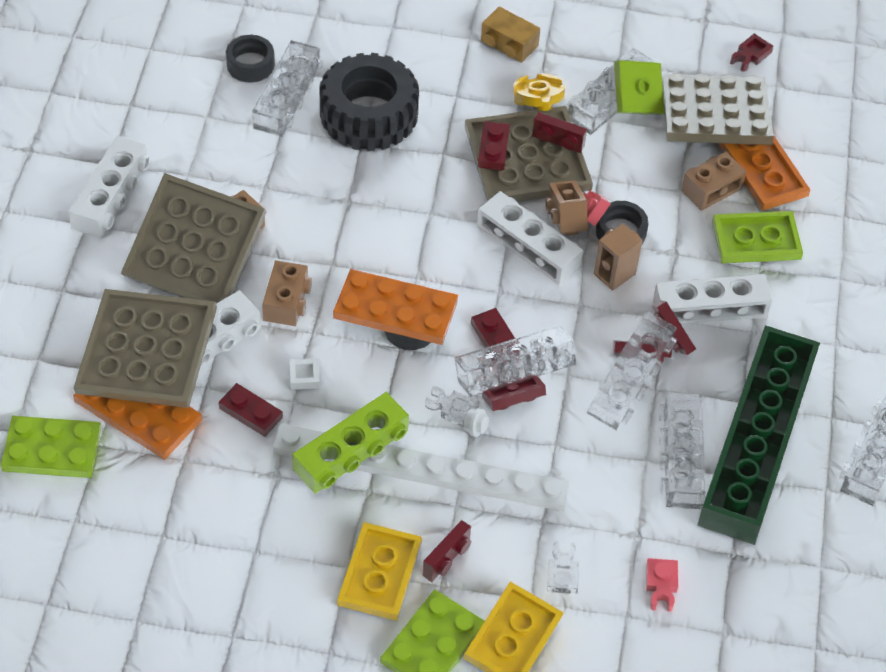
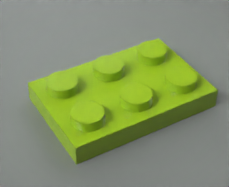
[712,211,803,264]
[1,415,102,478]
[380,589,485,672]

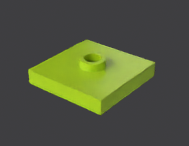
[614,60,664,115]

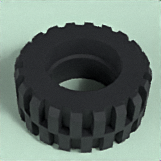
[319,52,419,151]

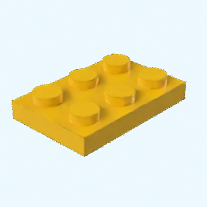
[337,522,422,621]
[463,581,564,672]

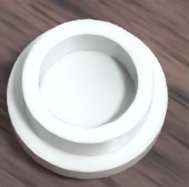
[464,408,489,437]

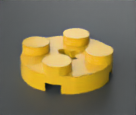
[514,74,565,111]

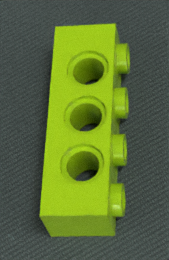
[292,391,409,494]

